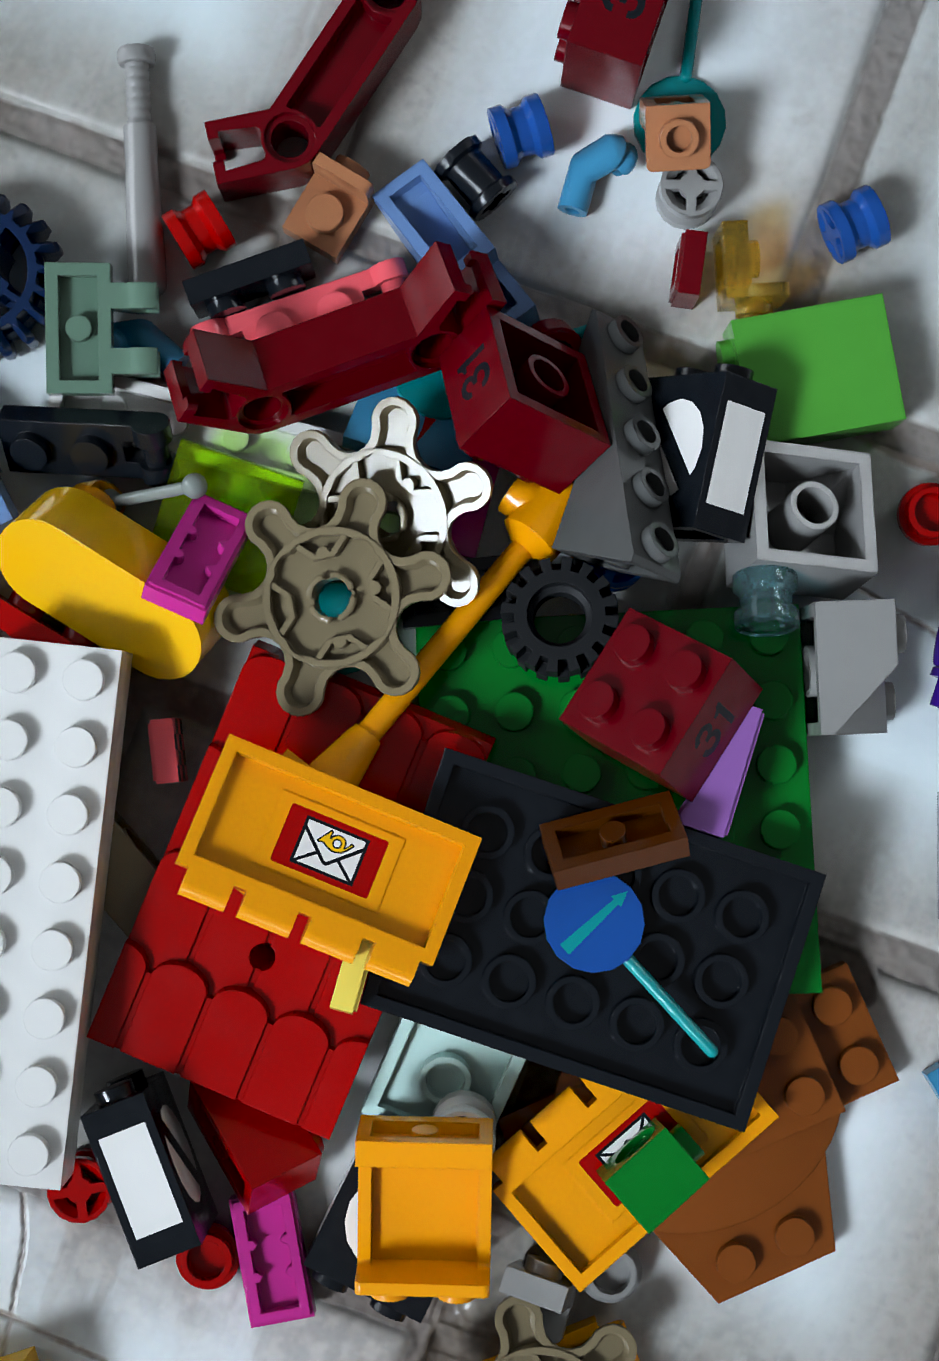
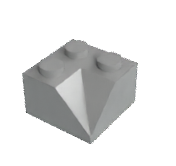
[724,440,878,600]
[799,599,907,736]

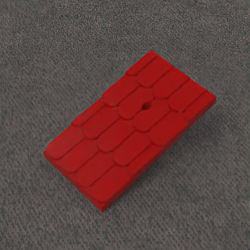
[86,640,496,1140]

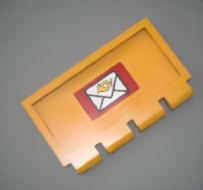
[175,734,482,987]
[492,1078,779,1292]

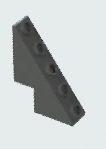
[552,309,681,583]

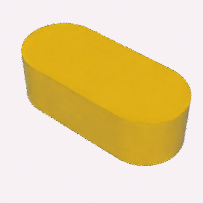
[0,487,229,680]

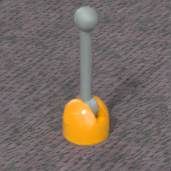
[73,473,208,514]

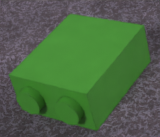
[716,293,906,445]

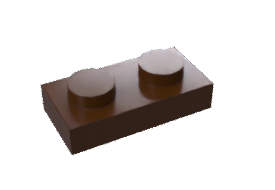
[539,790,690,891]

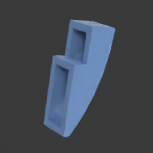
[372,159,540,327]

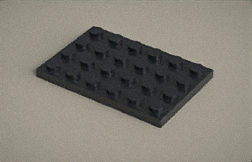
[360,748,827,1132]

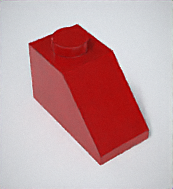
[187,1081,324,1215]

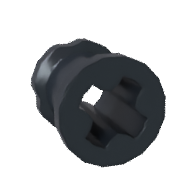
[434,135,517,221]

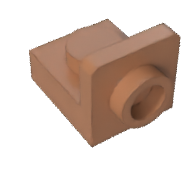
[639,94,711,172]
[282,152,375,265]

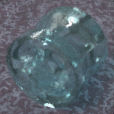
[732,565,800,637]

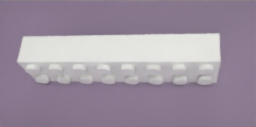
[0,637,133,1191]

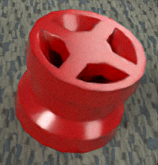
[161,190,237,271]
[47,1148,112,1223]

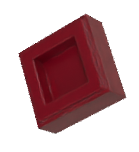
[668,229,708,310]

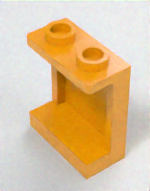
[355,1115,493,1304]

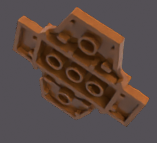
[498,960,899,1304]

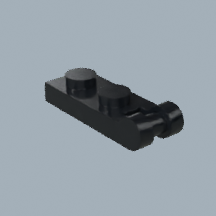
[0,405,181,487]

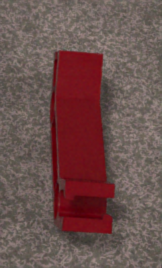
[204,0,422,202]
[163,241,507,434]

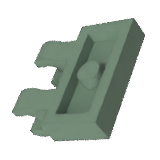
[44,262,161,396]

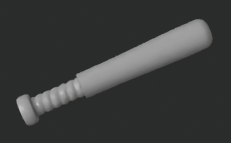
[117,43,167,297]

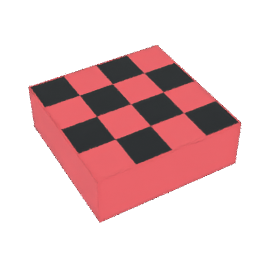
[147,717,188,784]

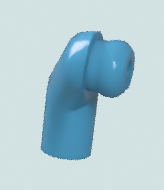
[557,134,638,217]
[114,319,189,374]

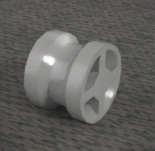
[655,161,724,230]

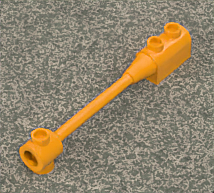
[235,478,574,895]

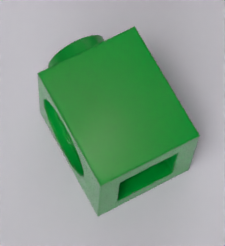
[596,1117,710,1234]

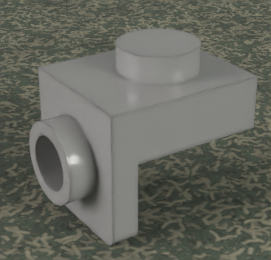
[498,1254,577,1344]

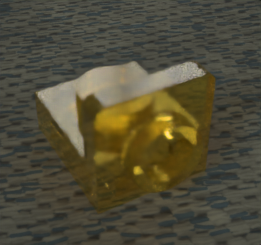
[712,220,790,319]

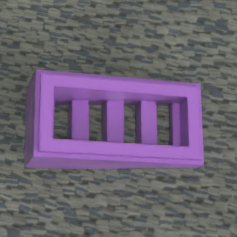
[678,706,765,839]

